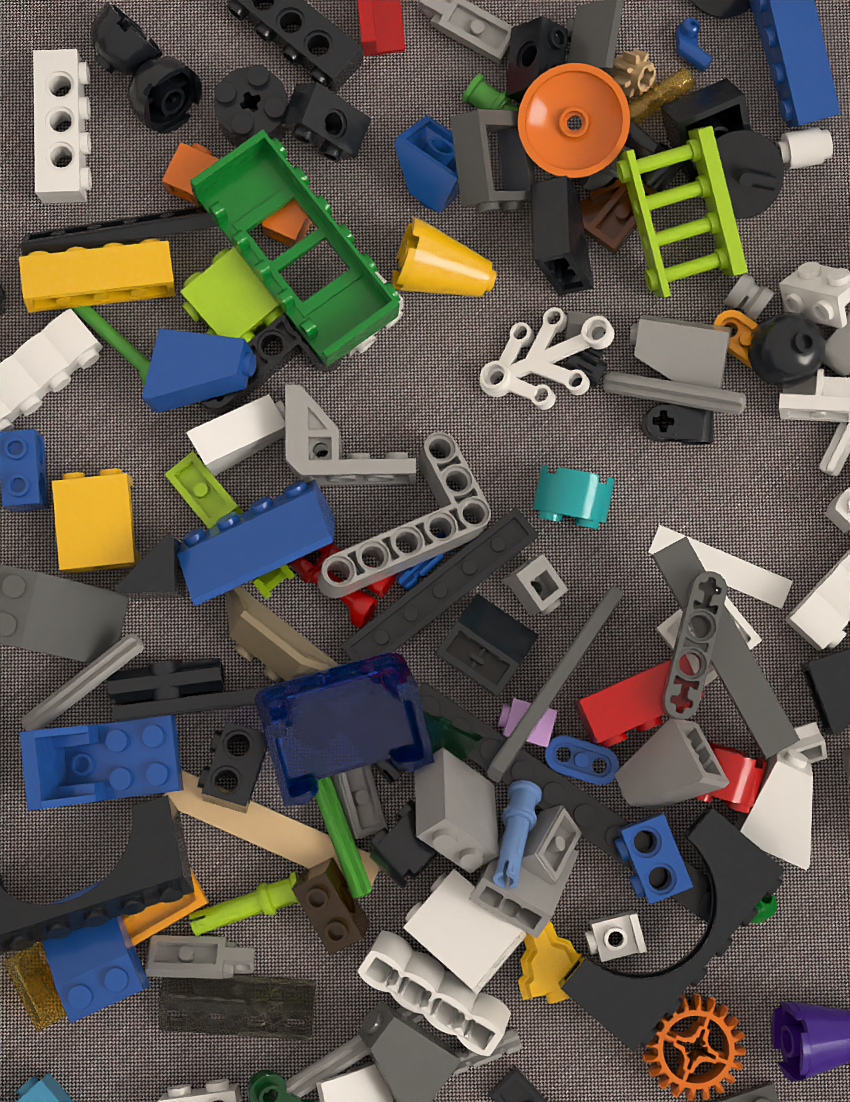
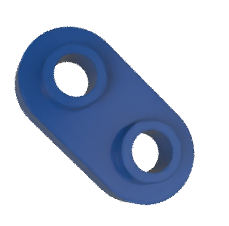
[544,735,619,785]

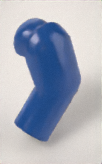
[675,18,713,73]

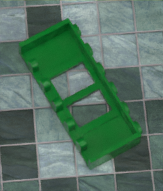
[190,130,401,367]

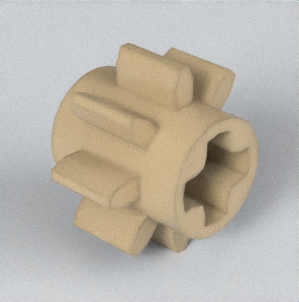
[610,49,656,97]

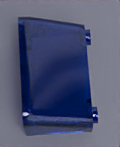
[255,653,434,807]

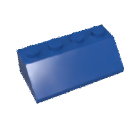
[177,479,335,606]

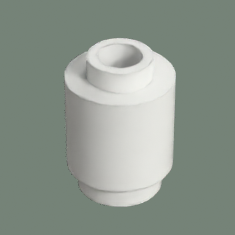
[776,127,833,170]

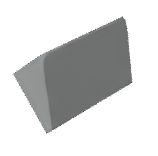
[327,758,388,840]
[521,805,582,885]

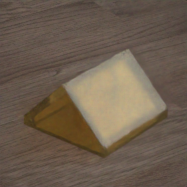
[2,941,67,1032]

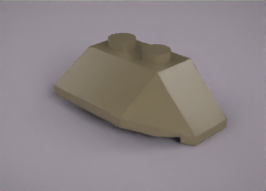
[225,586,349,685]

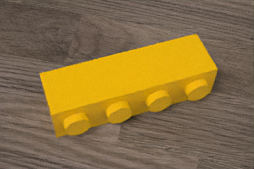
[19,239,176,313]

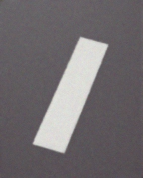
[648,525,793,609]

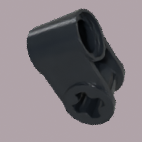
[641,405,714,445]

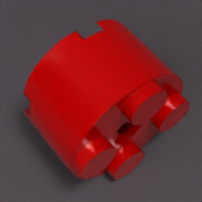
[694,741,768,813]

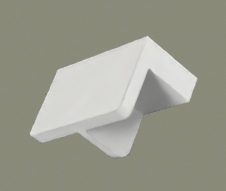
[779,369,850,422]

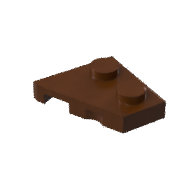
[580,179,658,255]

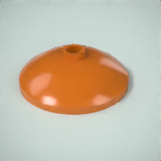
[518,63,630,178]

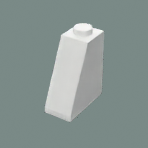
[186,394,285,477]
[736,749,813,870]

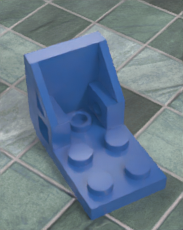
[19,715,184,811]

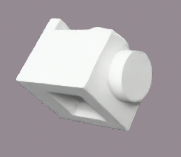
[585,910,647,962]

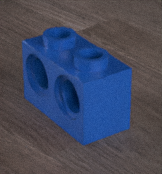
[0,429,49,512]
[614,812,693,904]

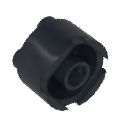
[214,65,289,147]
[369,799,439,890]

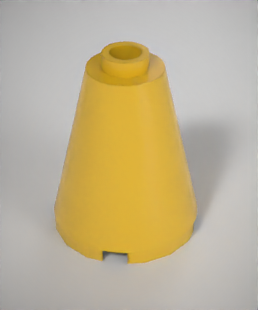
[391,217,497,297]

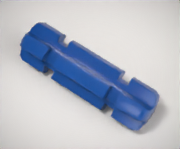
[395,531,452,591]

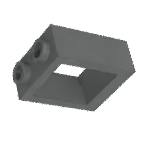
[450,109,535,213]

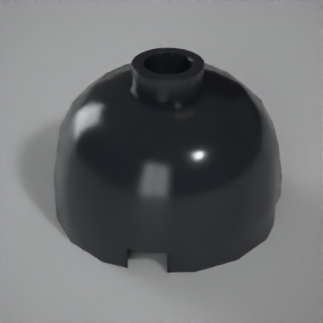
[90,2,164,75]
[127,57,202,134]
[748,312,825,389]

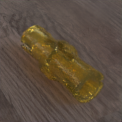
[628,67,695,125]

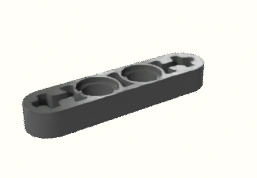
[661,571,727,720]

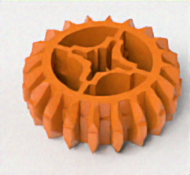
[642,992,746,1101]

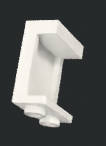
[403,869,527,994]

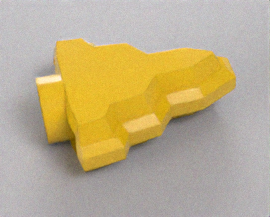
[518,921,582,1004]

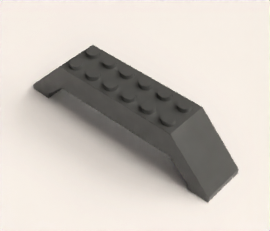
[0,564,129,664]

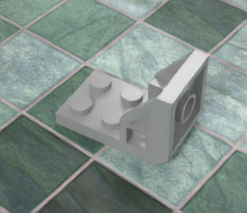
[285,384,416,486]

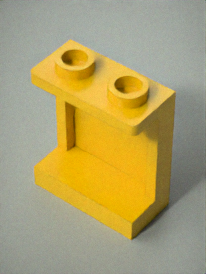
[52,468,140,574]

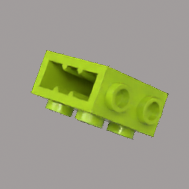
[180,247,284,343]

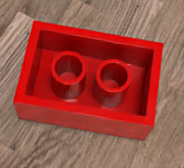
[573,654,704,747]

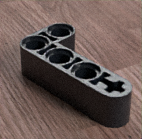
[201,312,343,415]

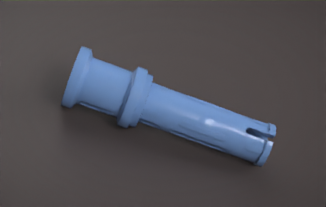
[493,780,542,889]

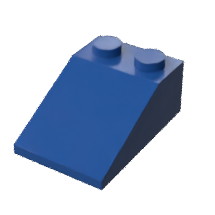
[42,880,151,1023]

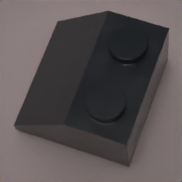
[660,78,752,183]

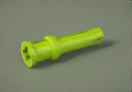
[189,871,300,936]

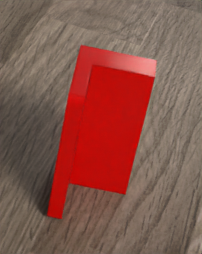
[357,0,405,56]

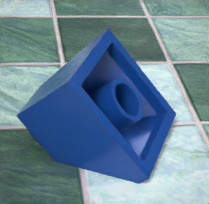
[394,115,460,213]

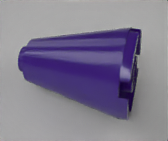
[771,1001,850,1082]

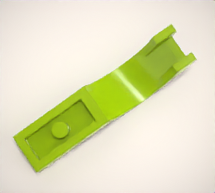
[164,451,296,600]

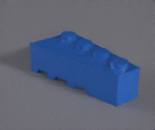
[749,0,841,128]

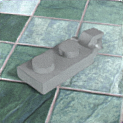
[418,0,513,64]
[145,935,255,979]

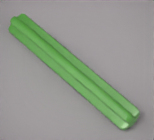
[303,753,372,899]

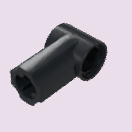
[624,120,685,192]

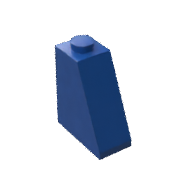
[141,328,256,413]

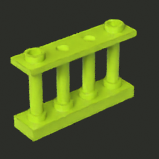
[616,126,748,298]

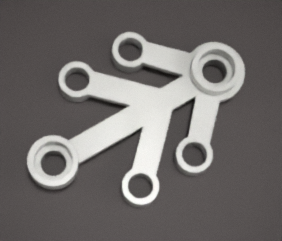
[480,307,614,410]

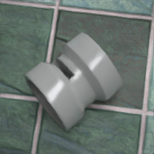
[723,273,775,322]

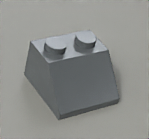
[565,0,624,75]

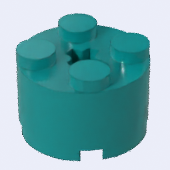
[533,465,615,529]

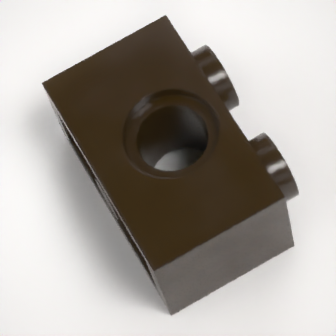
[292,857,370,955]

